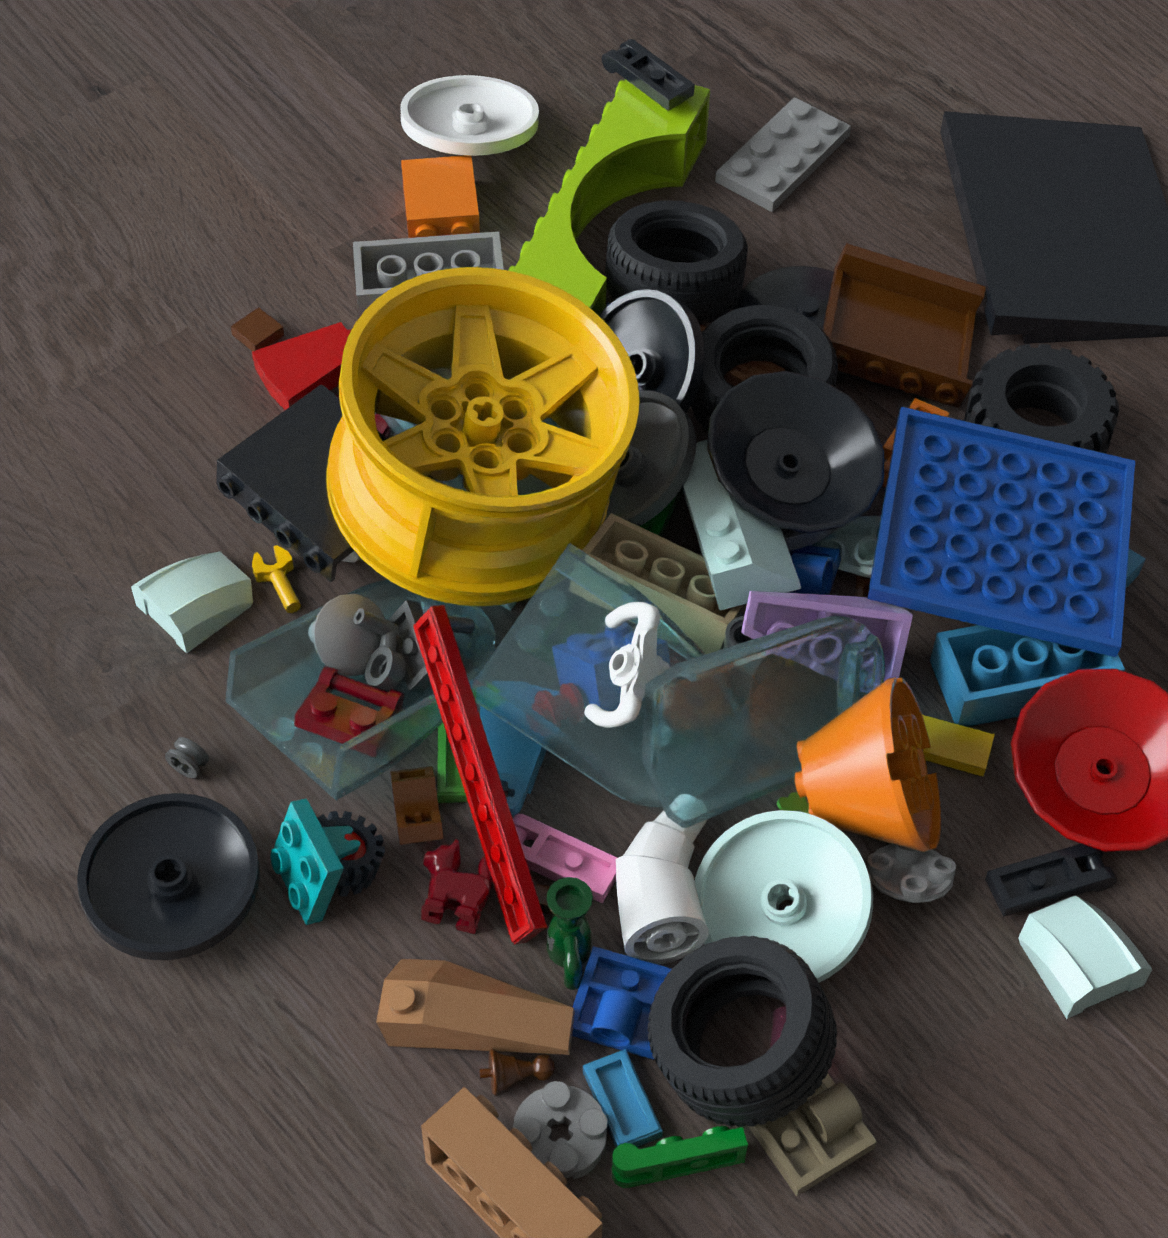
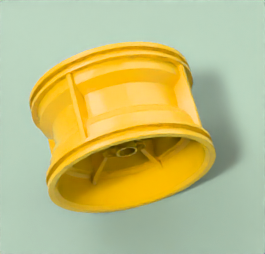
[326,267,639,606]

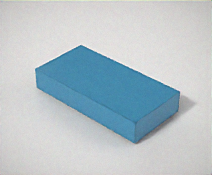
[583,1049,663,1147]

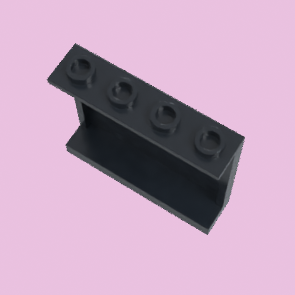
[216,384,436,582]

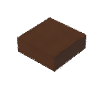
[231,307,284,351]

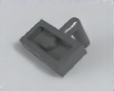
[388,600,475,693]

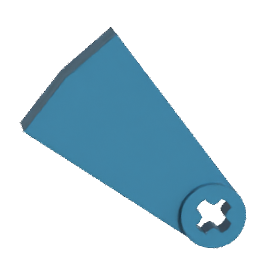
[480,681,557,817]

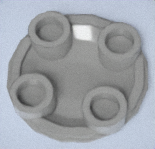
[308,594,385,677]
[867,844,956,903]

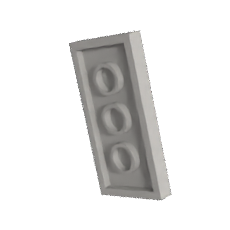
[715,97,851,212]

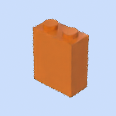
[401,155,480,238]

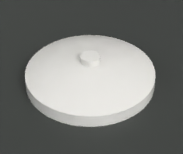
[401,75,539,156]

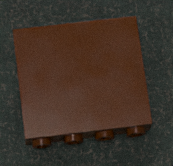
[823,243,986,408]

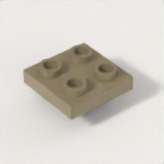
[747,1074,877,1197]

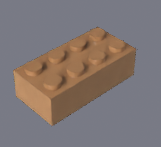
[421,1087,603,1238]

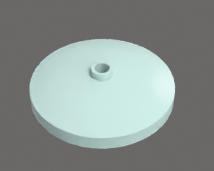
[695,810,873,982]

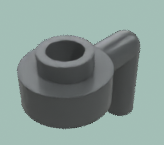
[353,608,406,691]

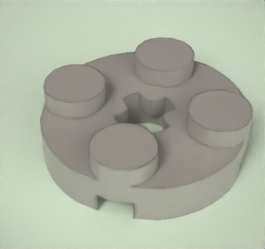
[513,1081,607,1180]

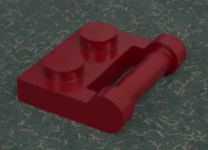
[294,666,404,755]

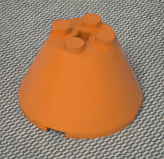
[795,677,941,852]

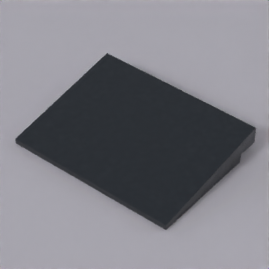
[940,111,1168,344]

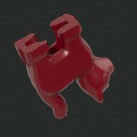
[421,839,493,934]

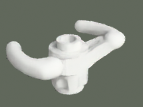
[584,602,673,728]

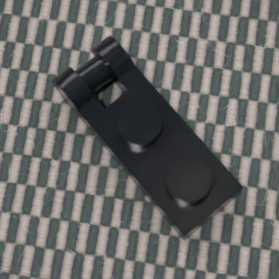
[601,39,695,111]
[985,844,1117,917]

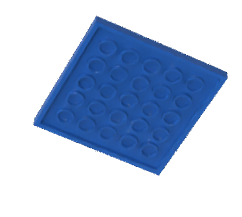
[867,407,1135,657]

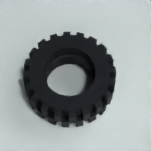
[964,344,1119,454]

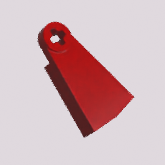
[252,322,353,410]

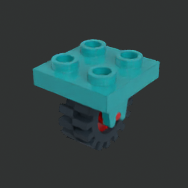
[270,798,385,925]

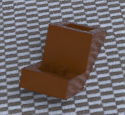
[390,766,444,845]

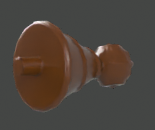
[479,1049,555,1096]

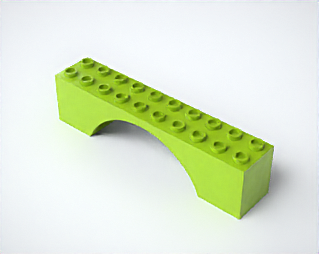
[508,79,710,316]

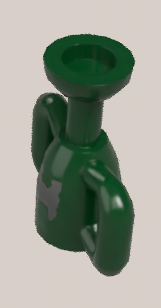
[547,877,593,990]

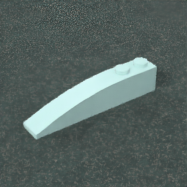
[682,440,801,611]

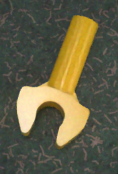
[252,545,301,613]

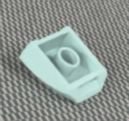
[131,551,253,653]
[1018,895,1152,1019]

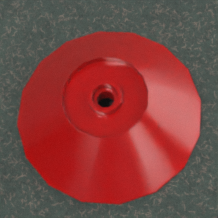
[1010,669,1168,852]

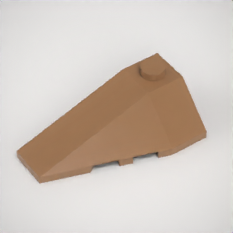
[376,959,575,1055]

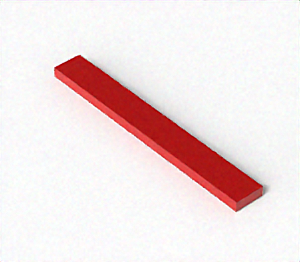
[413,605,547,945]

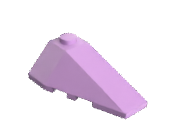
[741,591,913,692]

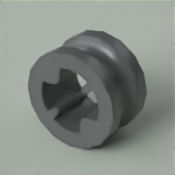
[165,737,209,778]

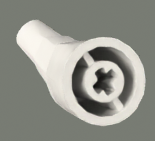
[616,795,709,964]

